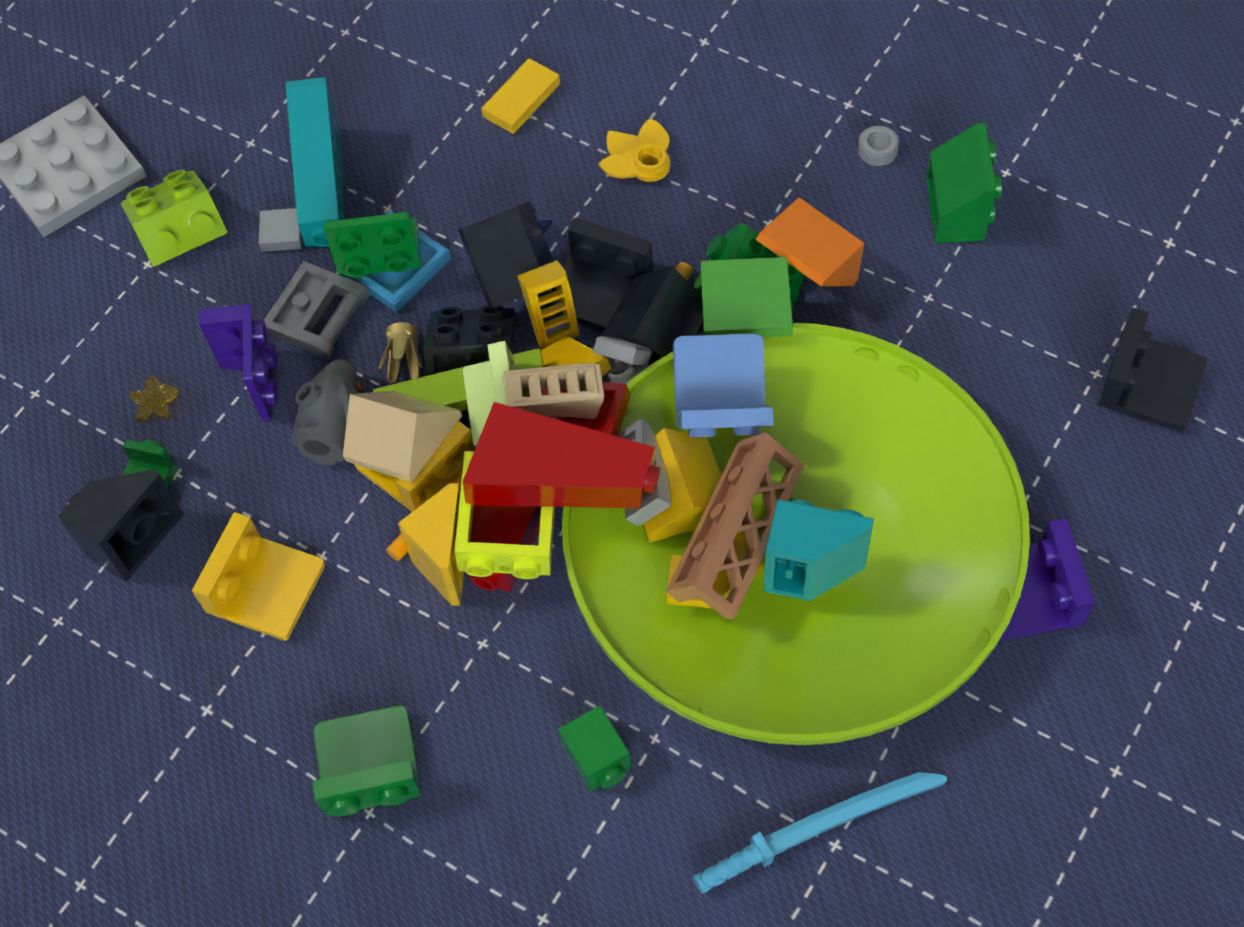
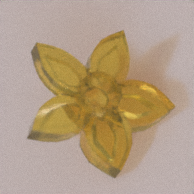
[128,375,180,423]

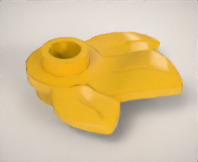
[599,119,671,182]

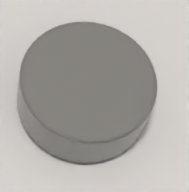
[858,126,899,166]

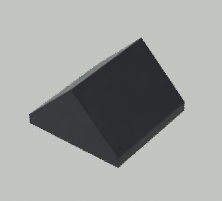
[458,201,554,309]
[601,266,704,365]

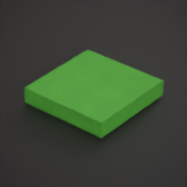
[701,257,793,338]

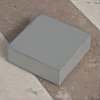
[259,208,302,252]
[593,336,652,366]

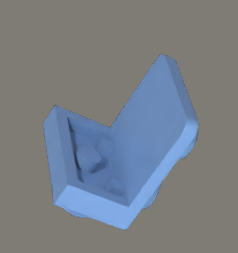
[673,334,773,437]

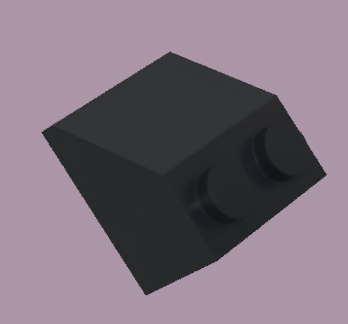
[58,469,184,582]

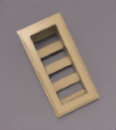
[503,363,604,419]

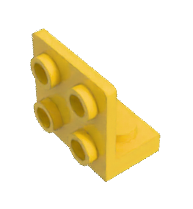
[355,421,475,512]
[192,512,325,641]

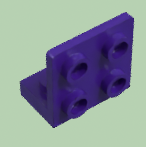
[199,304,278,421]
[1000,518,1095,640]

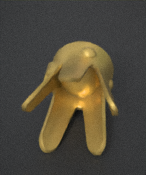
[378,321,423,384]

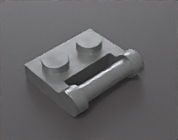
[264,261,370,361]

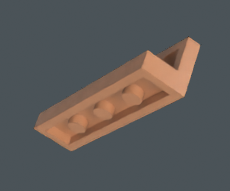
[666,432,804,619]

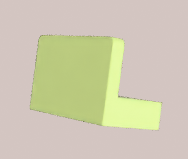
[463,341,517,447]

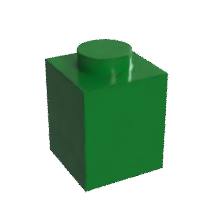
[558,705,631,792]

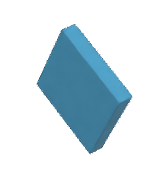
[334,210,452,313]

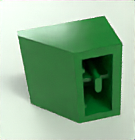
[926,123,1002,243]

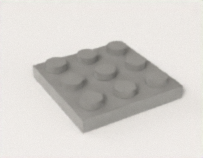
[0,95,146,238]

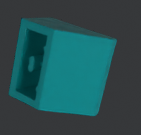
[764,500,874,601]

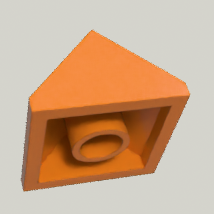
[756,197,865,287]

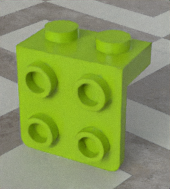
[121,170,228,267]

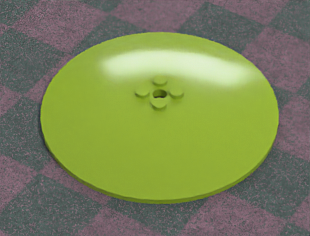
[562,323,1030,745]

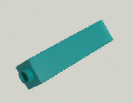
[286,77,345,247]

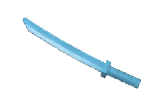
[693,772,947,894]

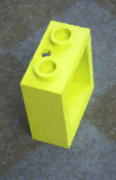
[455,451,555,579]

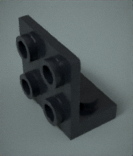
[545,217,653,330]
[423,305,515,376]
[1097,307,1207,432]

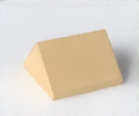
[343,391,462,483]

